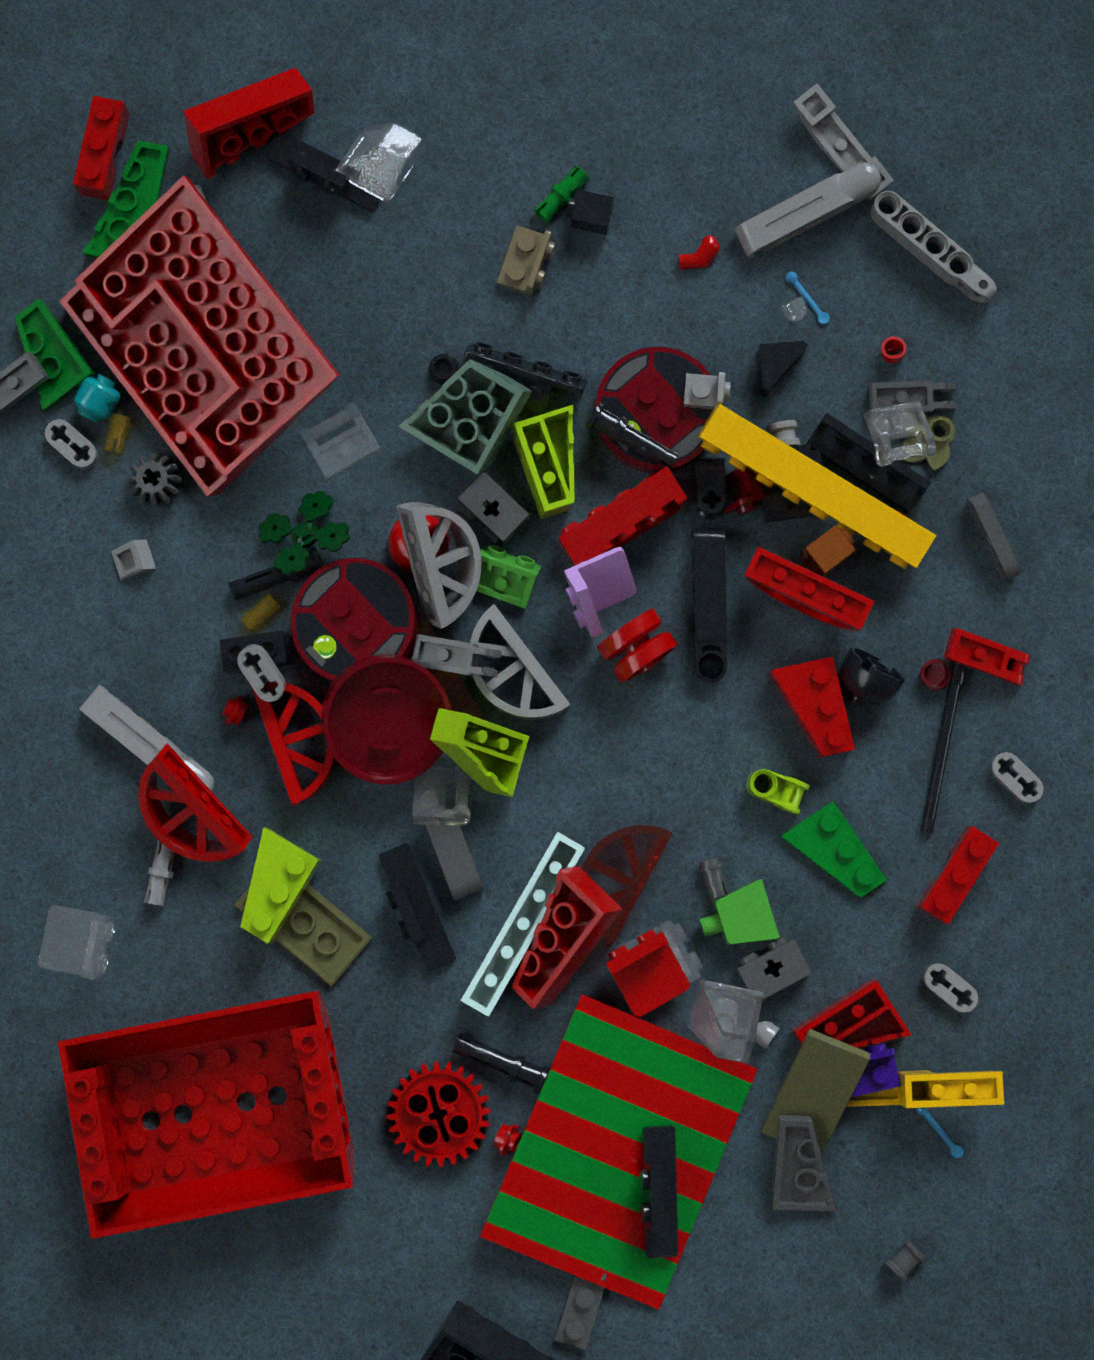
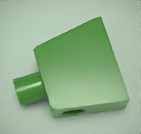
[699,879,780,945]

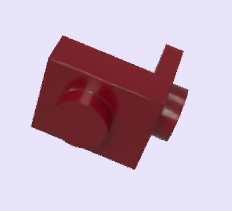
[724,468,766,516]

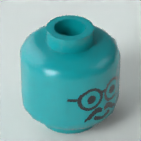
[74,374,121,423]

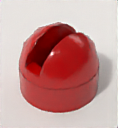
[881,336,906,364]

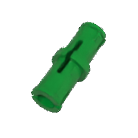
[533,165,590,224]

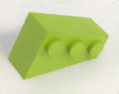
[510,405,575,519]
[430,708,529,797]
[240,827,322,944]

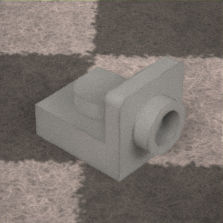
[683,372,730,409]

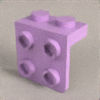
[564,547,637,638]

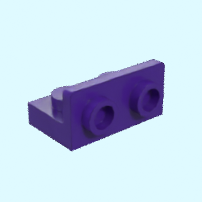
[851,1043,901,1097]

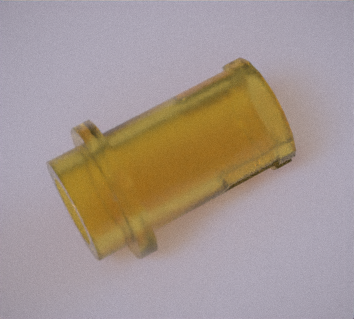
[103,413,132,455]
[240,593,281,633]

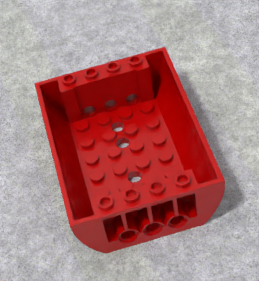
[57,991,355,1239]

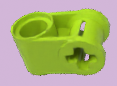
[746,769,810,815]

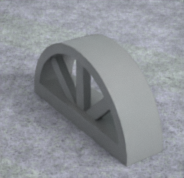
[396,502,482,629]
[470,604,570,720]

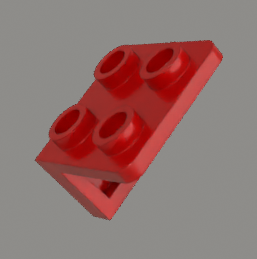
[605,929,690,1017]

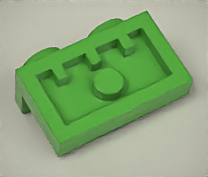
[476,545,541,609]

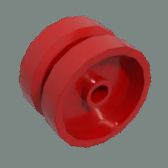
[596,608,678,684]

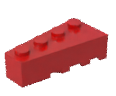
[183,67,315,180]
[558,466,687,566]
[512,866,623,1009]

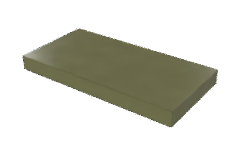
[234,884,373,987]
[761,1029,870,1155]

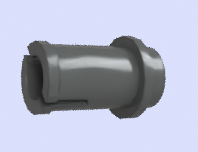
[698,857,729,899]

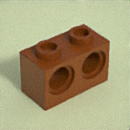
[799,525,855,577]

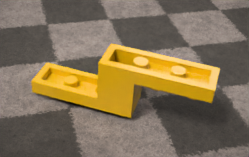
[846,1070,1004,1108]

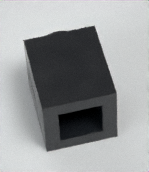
[566,190,614,235]

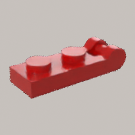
[943,628,1031,686]

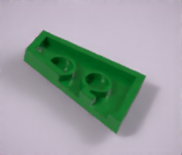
[15,298,95,411]
[780,801,887,898]

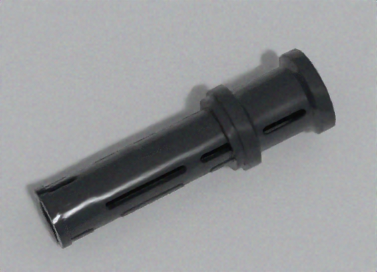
[586,403,679,469]
[228,546,324,601]
[452,1033,550,1094]

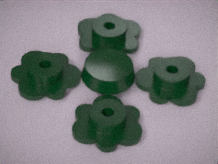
[259,491,350,575]

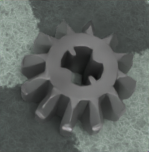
[127,453,182,507]

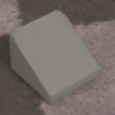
[111,539,156,580]

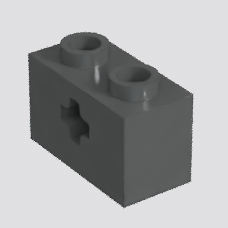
[458,472,530,546]
[735,936,812,1003]

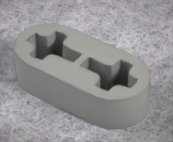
[45,419,98,469]
[238,644,286,702]
[990,752,1044,803]
[922,963,978,1013]

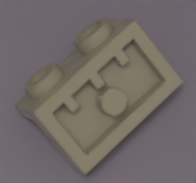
[497,225,556,296]

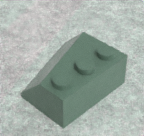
[398,360,532,475]

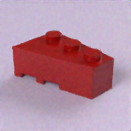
[768,656,855,758]
[791,979,912,1048]

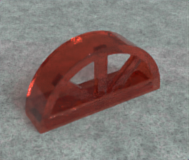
[581,825,672,946]

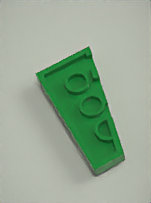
[83,140,170,259]

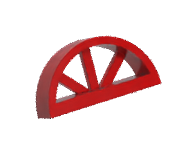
[745,546,875,631]
[251,682,336,806]
[138,743,253,862]

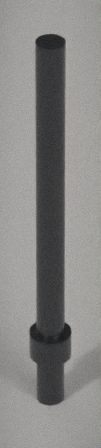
[920,662,967,833]

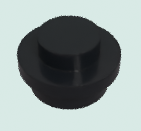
[429,354,460,385]

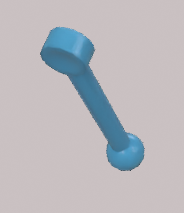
[785,271,830,325]
[916,1107,964,1158]

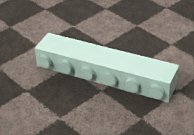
[461,832,585,1017]

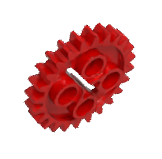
[386,1060,491,1167]

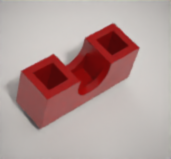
[73,95,130,201]
[915,826,999,924]

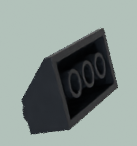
[420,1300,556,1360]

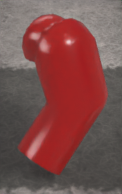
[678,235,720,270]

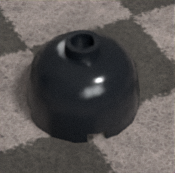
[840,648,906,706]

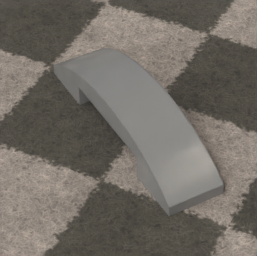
[792,84,894,200]

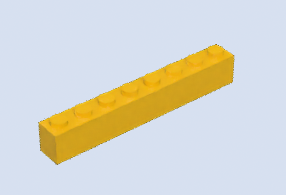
[697,404,937,569]

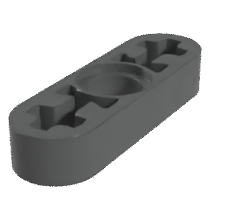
[966,492,1020,581]

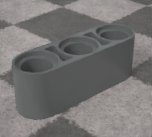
[422,803,484,901]

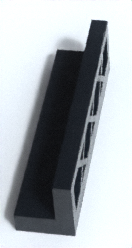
[805,412,932,514]

